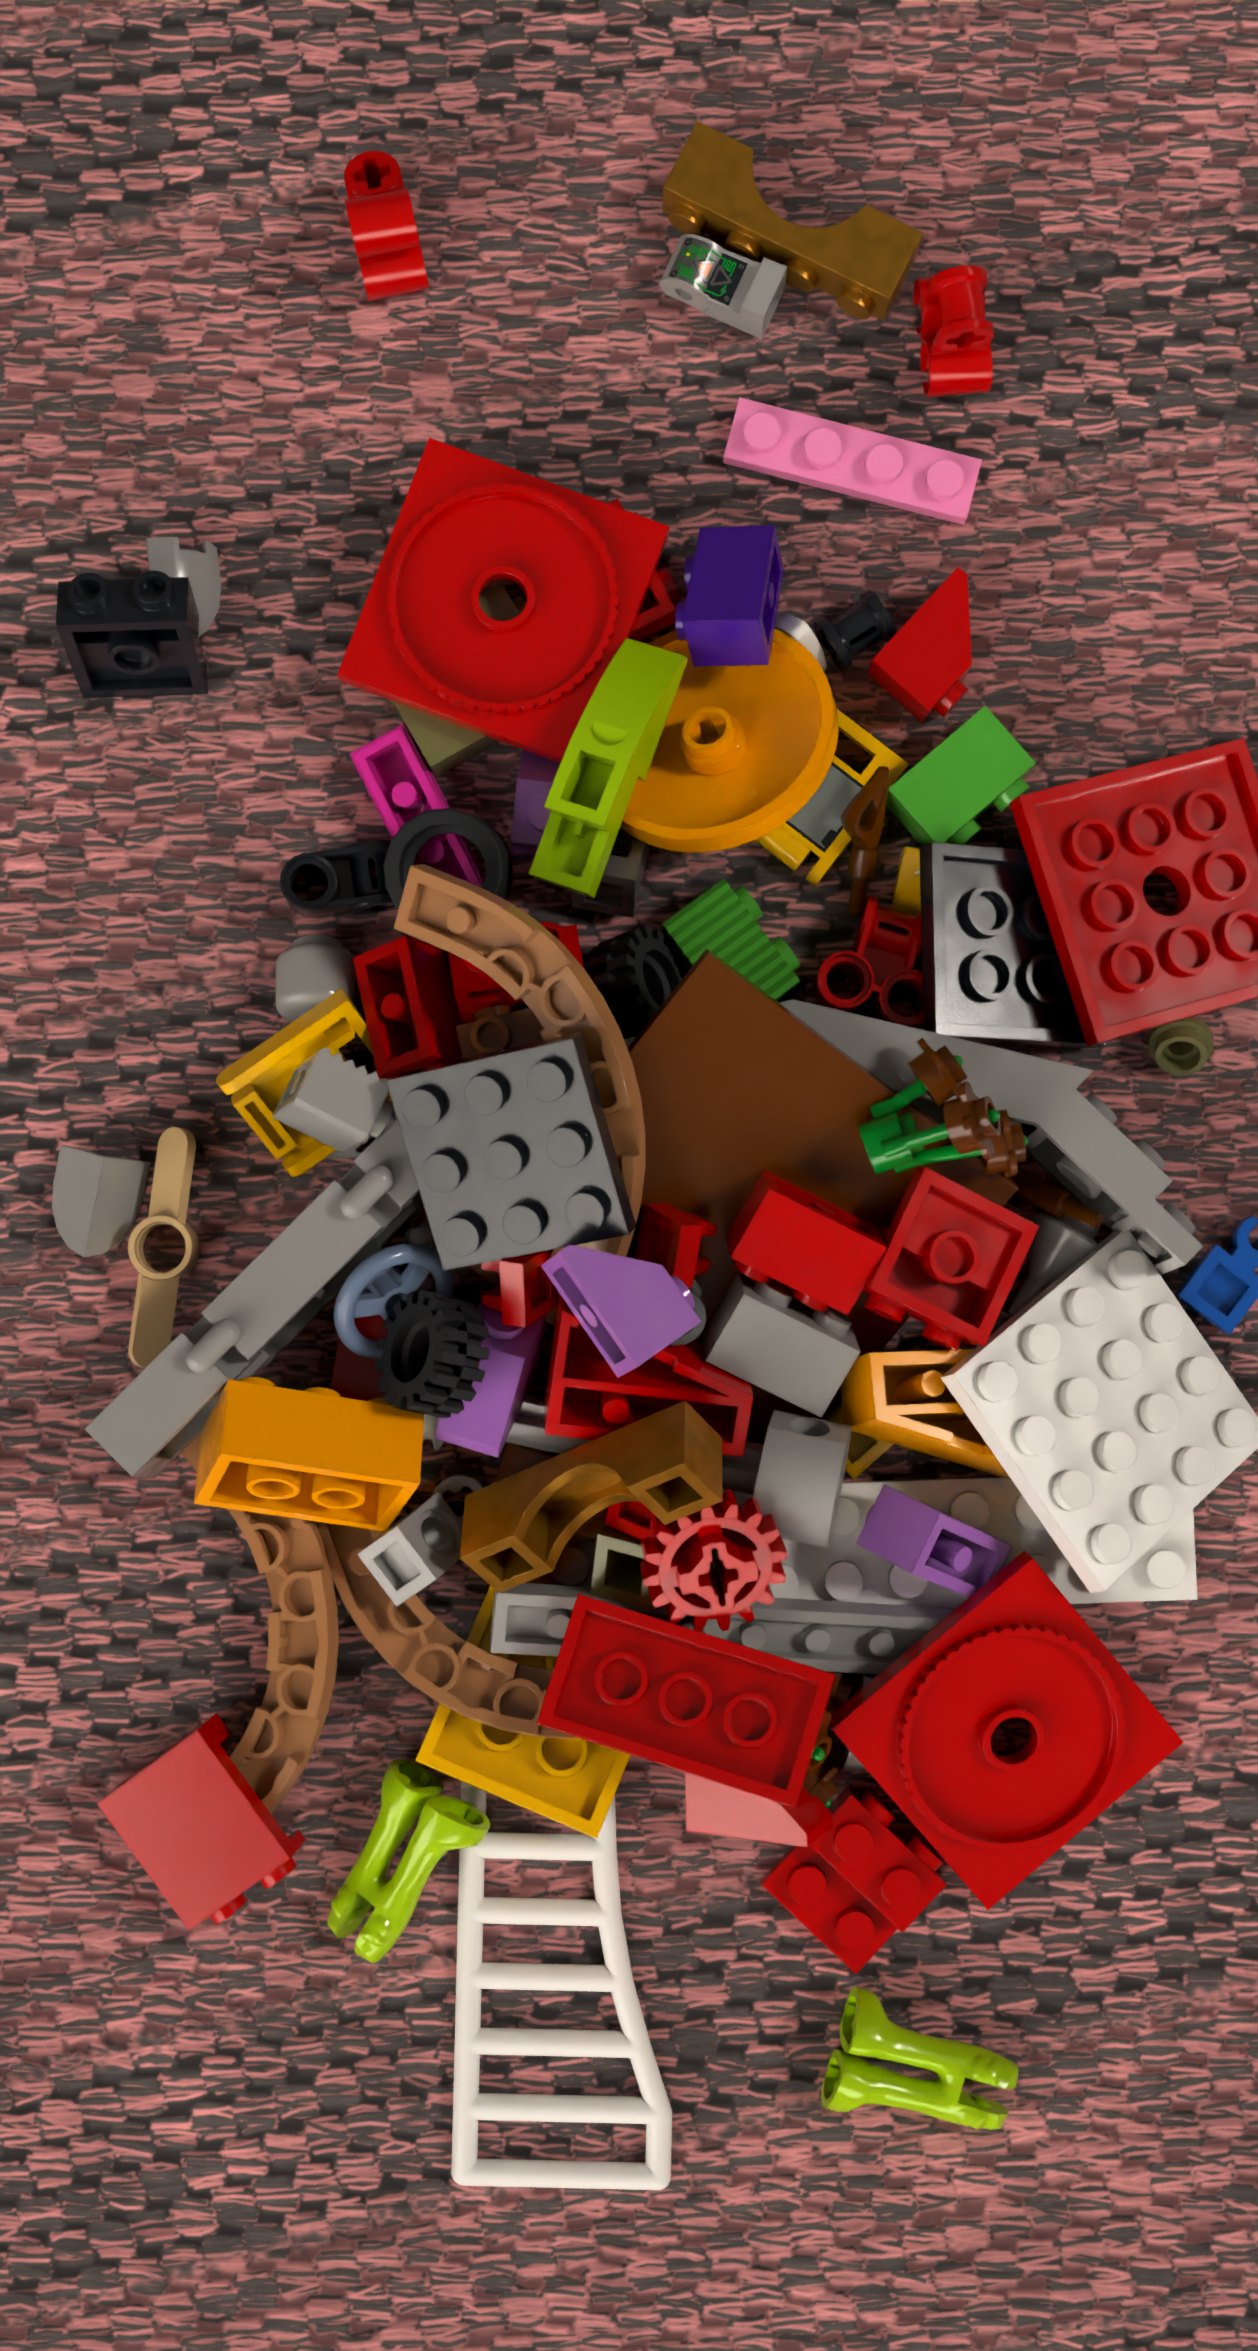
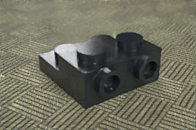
[56,570,208,698]

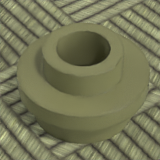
[1149,1017,1214,1076]

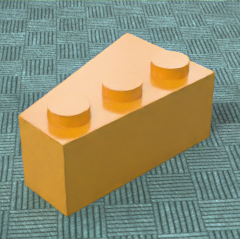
[840,1349,1011,1480]

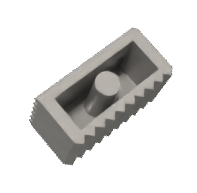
[272,1047,394,1152]

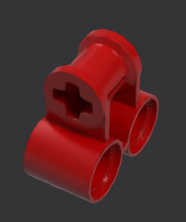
[344,151,429,301]
[913,266,994,398]
[813,896,923,1028]

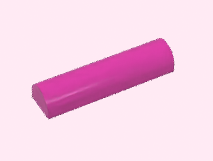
[349,723,485,888]

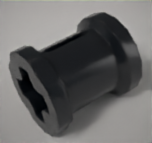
[814,589,897,671]

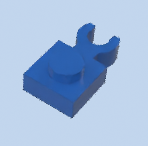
[1174,1216,1258,1335]

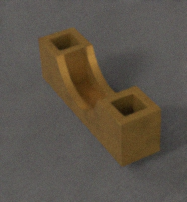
[662,121,923,321]
[460,1400,722,1593]

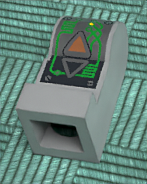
[659,234,787,339]

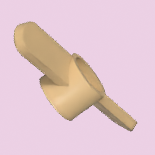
[128,1127,200,1368]

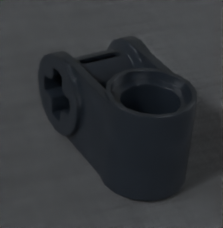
[280,840,396,918]

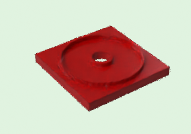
[337,437,670,763]
[1009,738,1258,1047]
[829,1550,1184,1910]

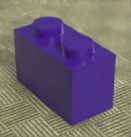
[675,525,784,667]

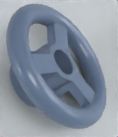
[334,1243,454,1359]

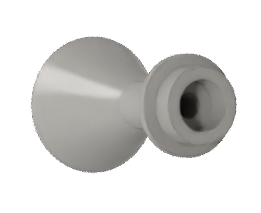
[993,1212,1100,1330]

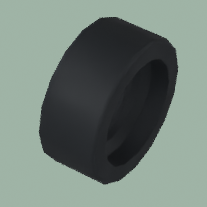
[384,808,514,910]

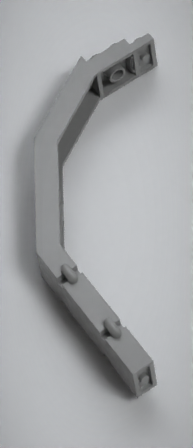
[85,999,1203,1479]

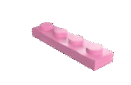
[723,397,982,525]

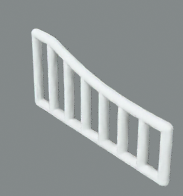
[451,1781,672,2190]

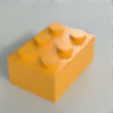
[194,1377,424,1531]

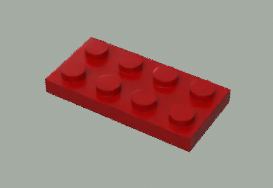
[536,1594,836,1809]

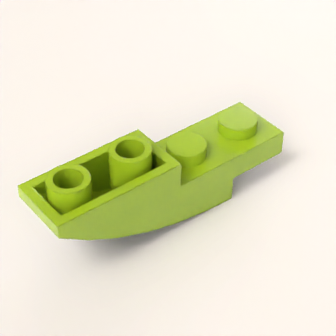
[529,638,688,898]

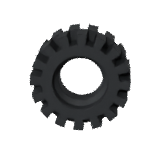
[586,925,688,1039]
[375,1290,489,1418]

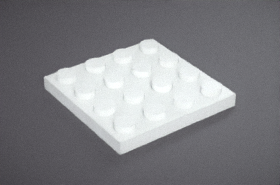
[940,1230,1258,1593]

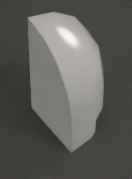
[146,537,221,637]
[52,1145,150,1258]

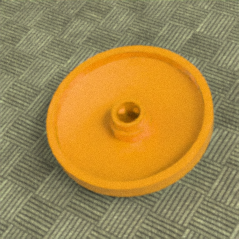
[620,629,839,853]

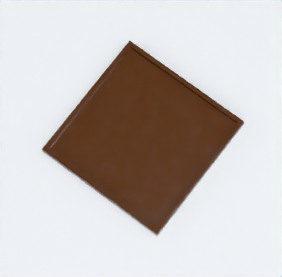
[469,948,1019,1444]

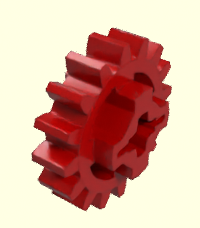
[640,1489,788,1632]

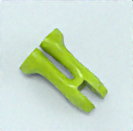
[327,1759,491,1963]
[821,1986,1019,2130]

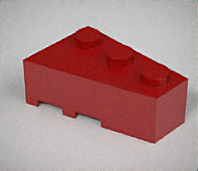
[544,1293,753,1457]

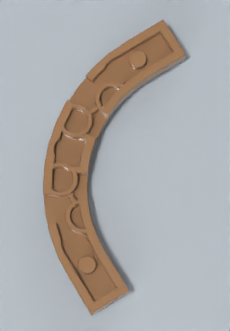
[394,864,646,1257]
[181,1433,339,1814]
[315,1521,706,1739]

